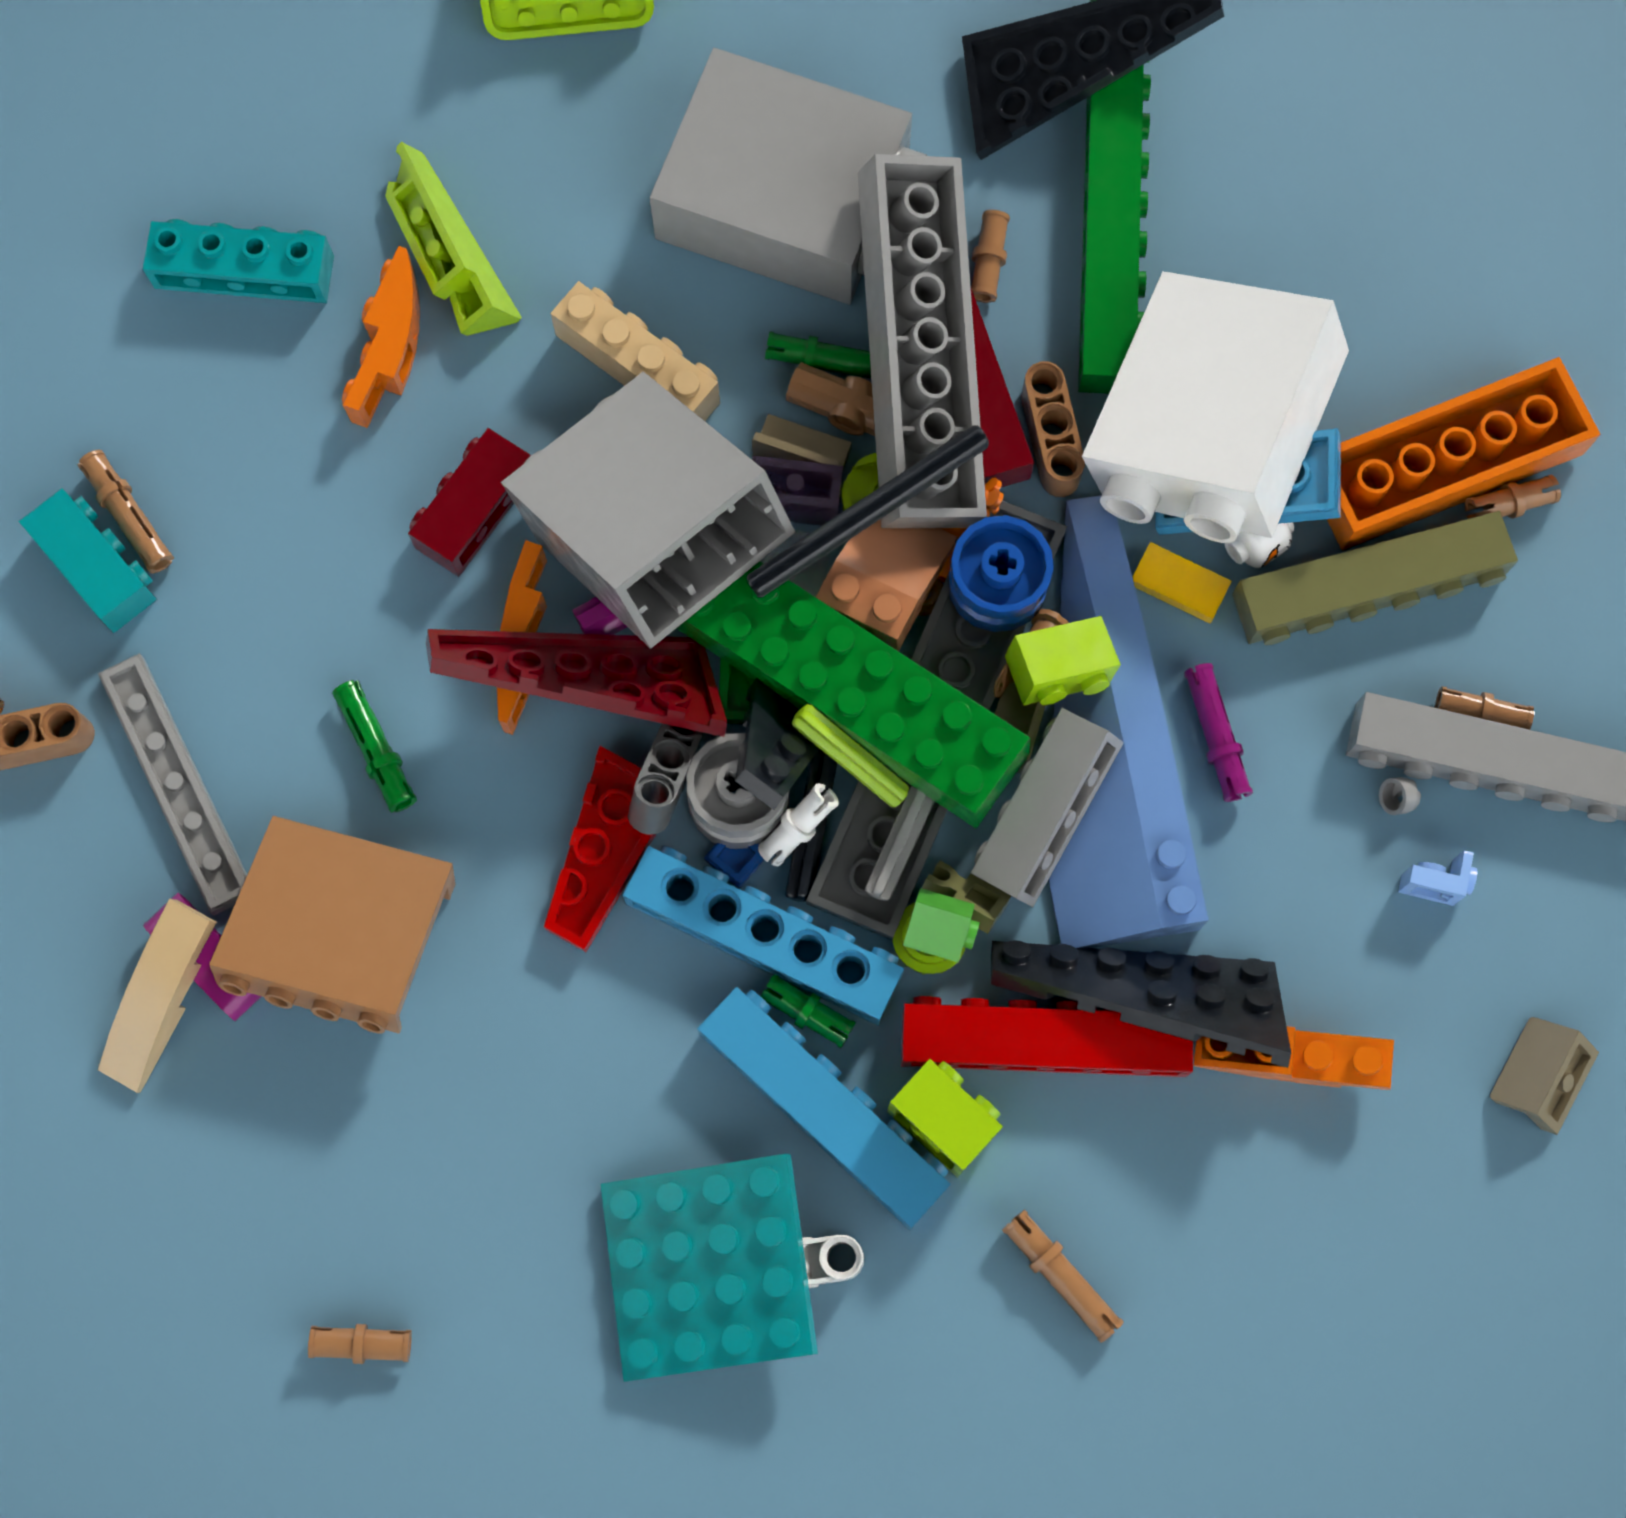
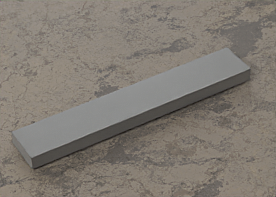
[98,653,247,916]

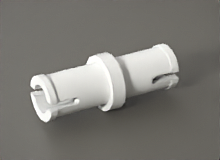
[758,783,839,867]

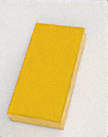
[1132,542,1232,624]

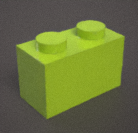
[1005,616,1121,705]

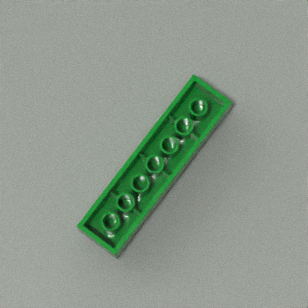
[676,561,1030,829]

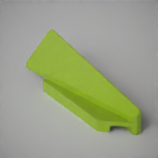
[385,141,522,336]

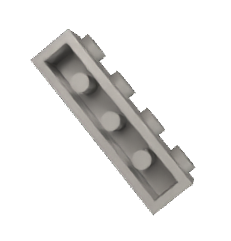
[971,708,1124,907]

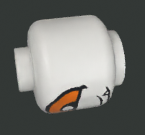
[1225,522,1294,568]

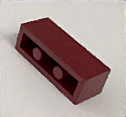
[408,428,531,577]

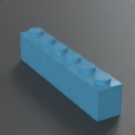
[697,986,951,1230]

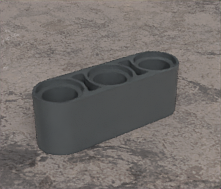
[628,723,704,835]

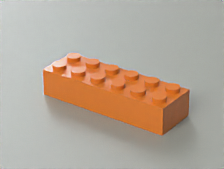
[1327,357,1601,551]

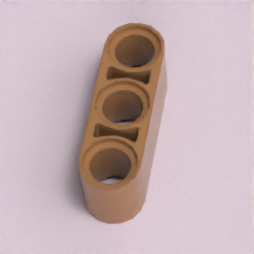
[1021,361,1085,497]
[0,703,95,771]

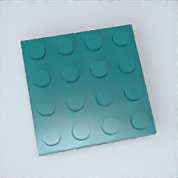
[601,1153,818,1382]

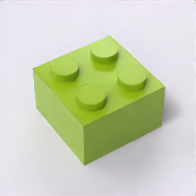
[887,1059,1003,1178]

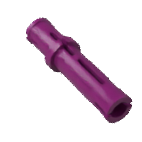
[1184,663,1253,802]

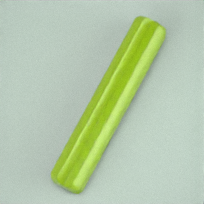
[792,704,909,808]

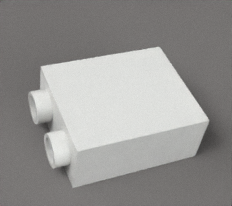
[1082,271,1349,543]

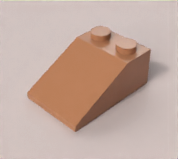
[816,519,958,651]

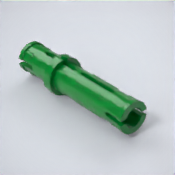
[765,331,871,378]
[332,680,417,813]

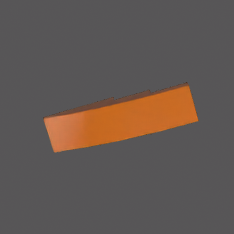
[497,540,547,735]

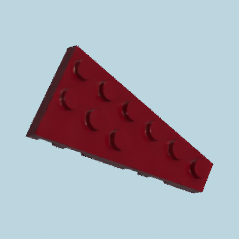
[426,629,727,737]

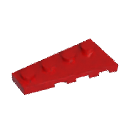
[544,745,656,953]

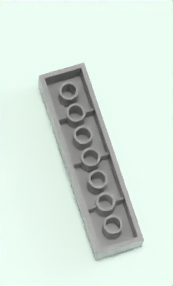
[858,154,987,528]

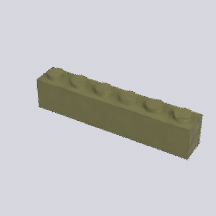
[1232,511,1518,645]

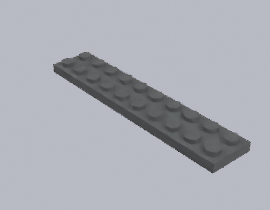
[806,501,1067,941]

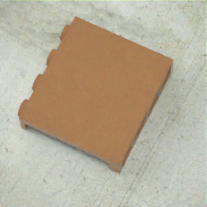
[209,816,456,1034]

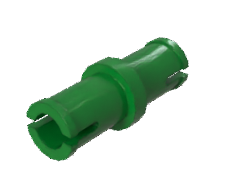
[760,974,856,1049]

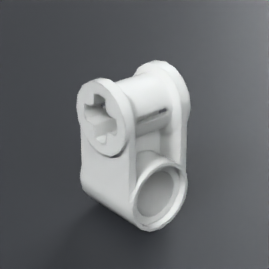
[802,1235,864,1288]

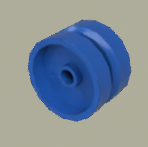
[948,515,1054,632]

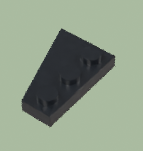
[735,678,820,810]

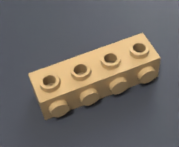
[550,281,720,421]

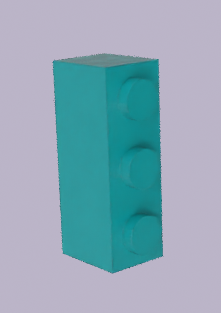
[18,488,157,633]

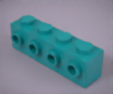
[143,219,334,303]

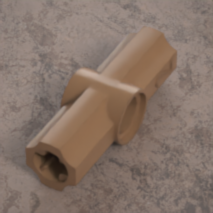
[786,362,875,436]

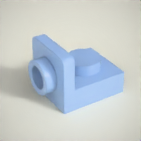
[1398,850,1478,906]

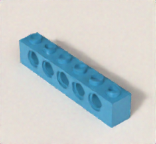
[622,845,904,1026]

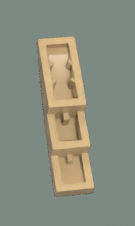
[98,899,217,1093]

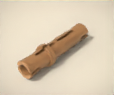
[77,449,174,574]
[1002,1209,1124,1343]

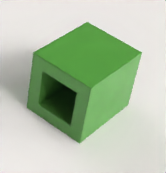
[903,888,980,962]

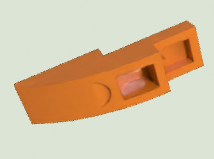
[342,246,420,428]
[1194,1026,1394,1090]

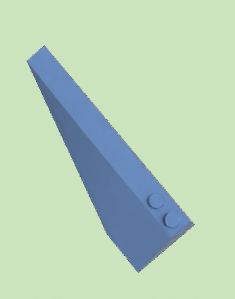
[1048,495,1209,948]

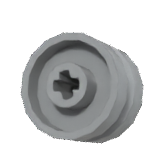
[686,733,789,849]

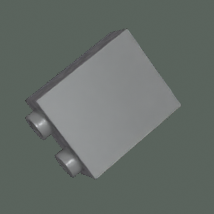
[649,47,927,305]
[501,371,795,649]

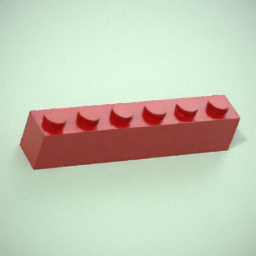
[901,996,1193,1077]

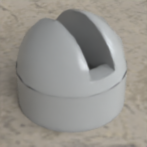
[1379,777,1421,815]

